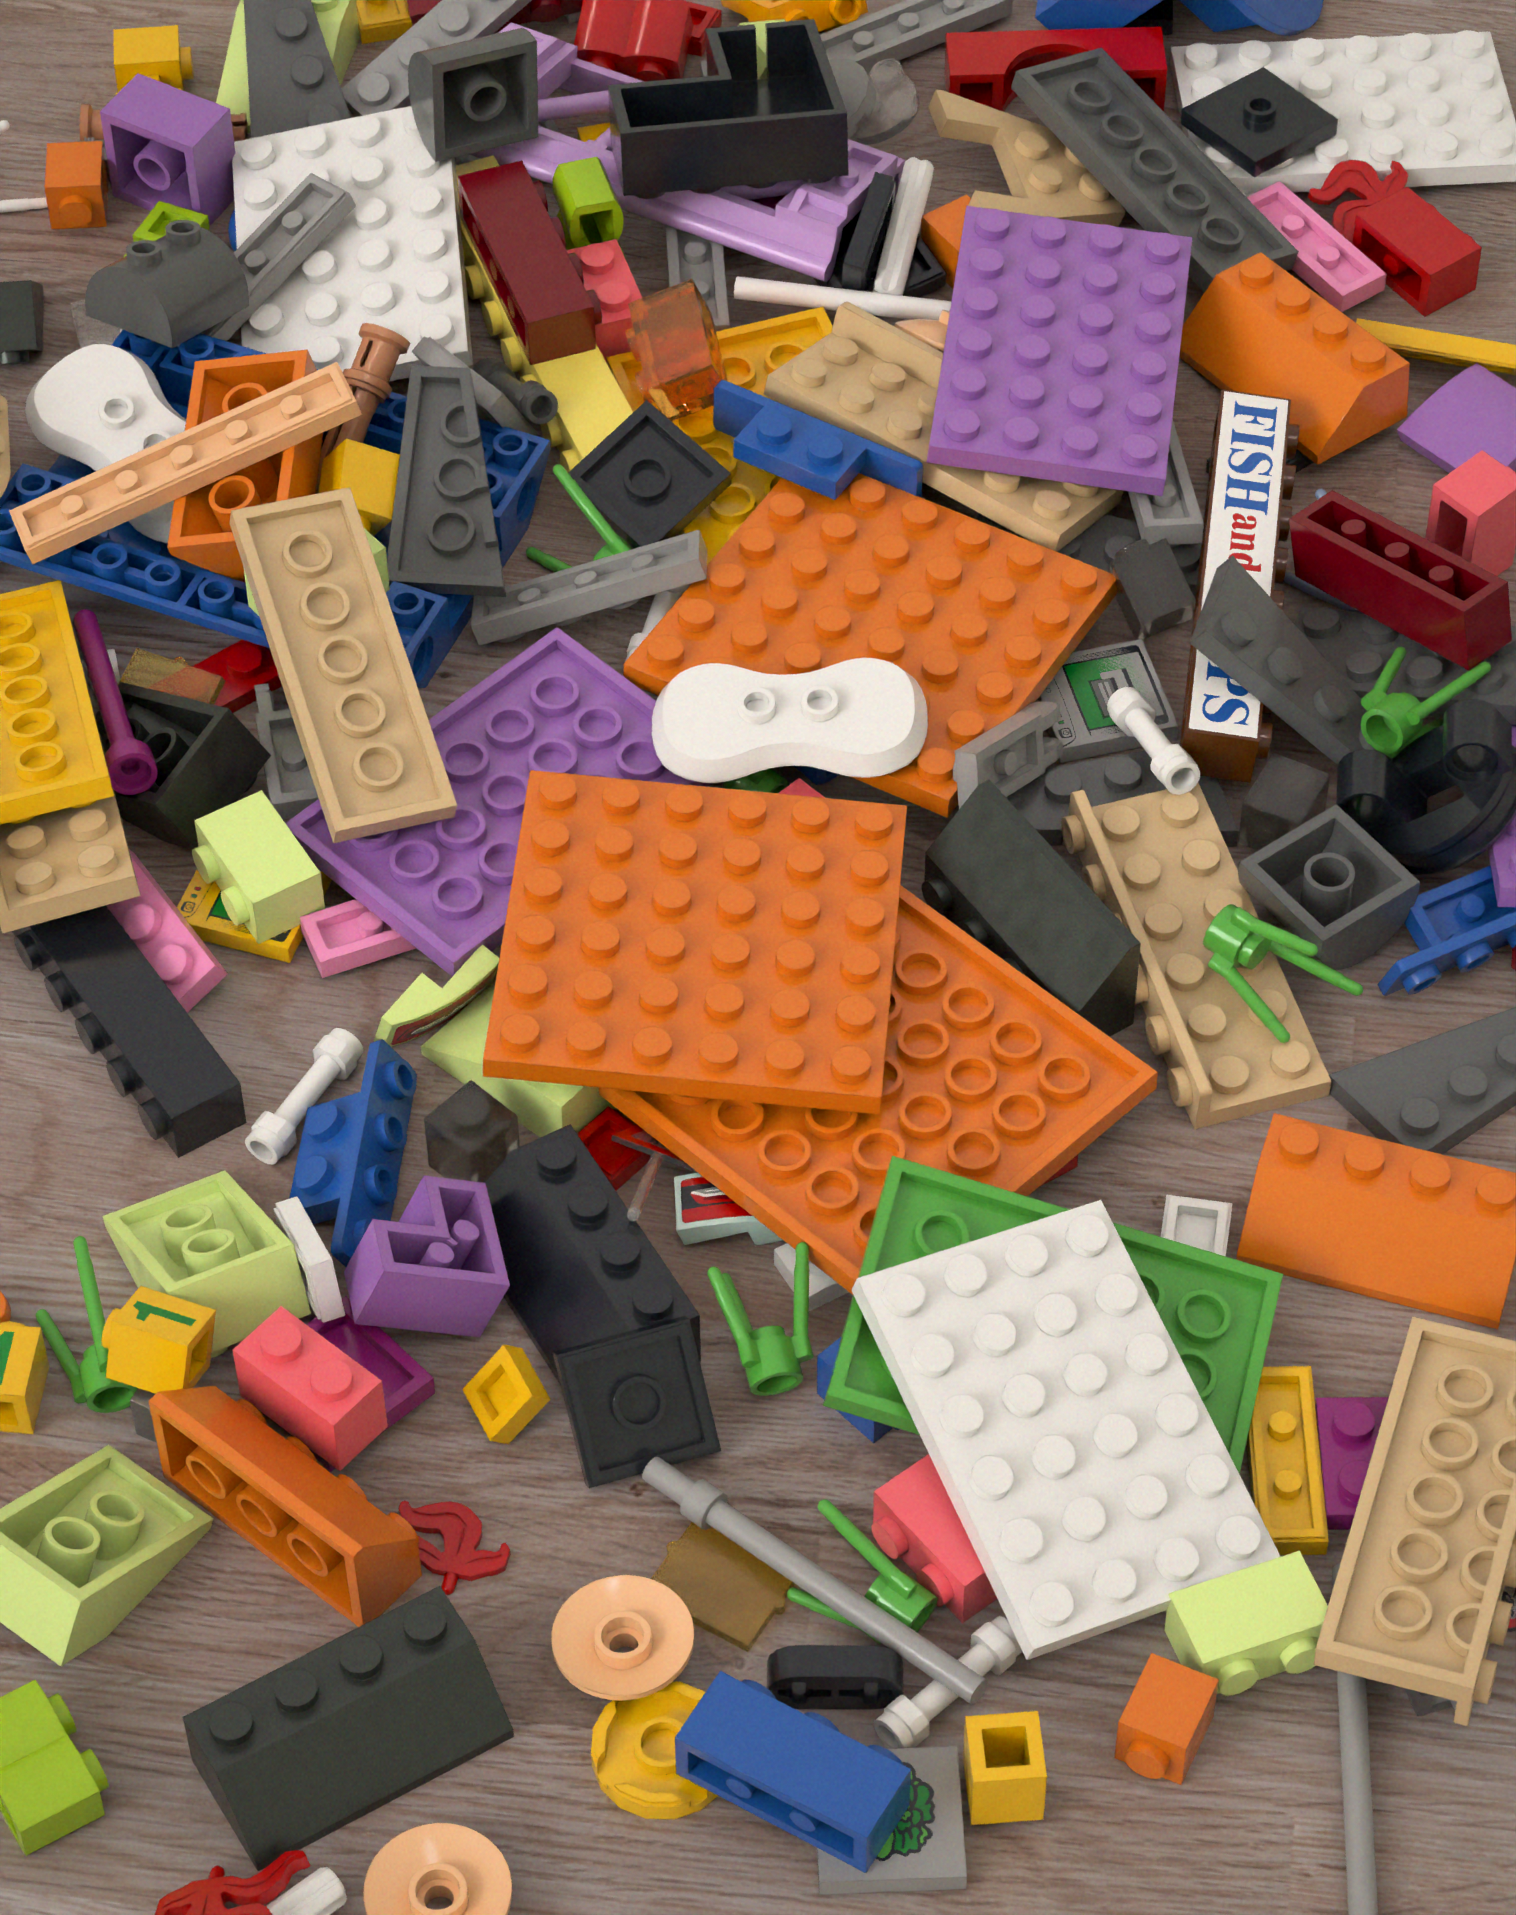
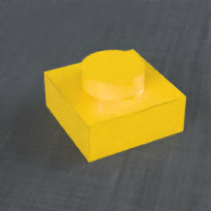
[462,1344,551,1444]

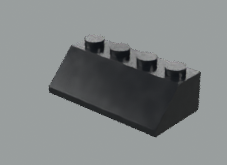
[485,1124,701,1384]

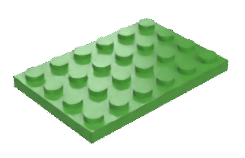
[823,1156,1283,1474]

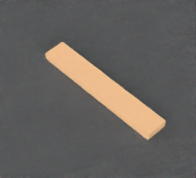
[9,362,362,564]

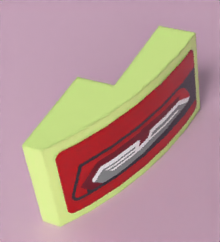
[373,945,499,1047]

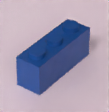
[675,1671,911,1873]

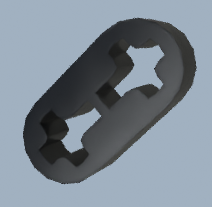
[767,1645,904,1710]

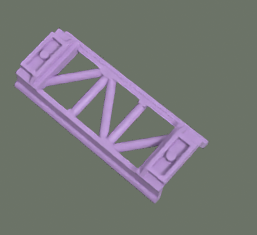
[469,22,905,282]

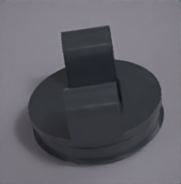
[1336,699,1516,875]

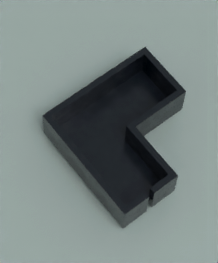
[608,19,849,199]

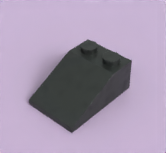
[95,682,271,849]

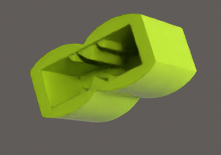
[552,156,625,257]
[0,1680,109,1856]

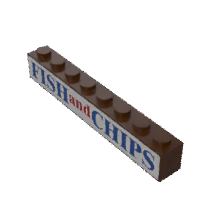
[1180,389,1300,783]

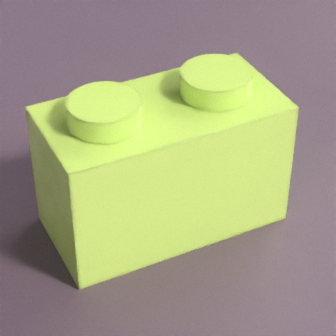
[192,790,325,944]
[1164,1551,1328,1696]

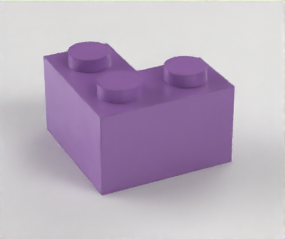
[344,1175,510,1337]

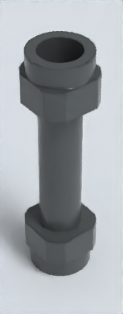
[472,358,558,424]

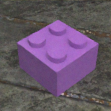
[100,73,236,226]

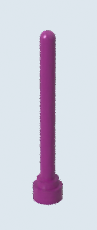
[73,609,158,795]

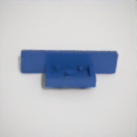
[713,380,923,500]
[1377,866,1516,996]
[289,1039,417,1267]

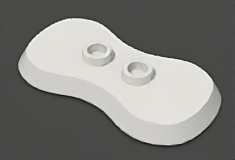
[25,344,186,543]
[652,658,928,783]

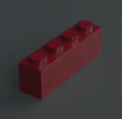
[457,160,602,365]
[1289,490,1512,670]

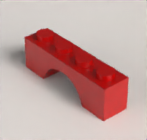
[944,27,1167,112]

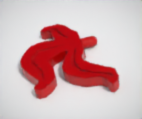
[1308,160,1408,244]
[398,1501,511,1595]
[155,1850,310,1915]

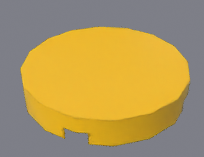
[591,1681,718,1820]

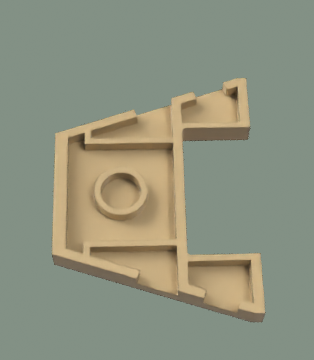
[928,89,1125,227]

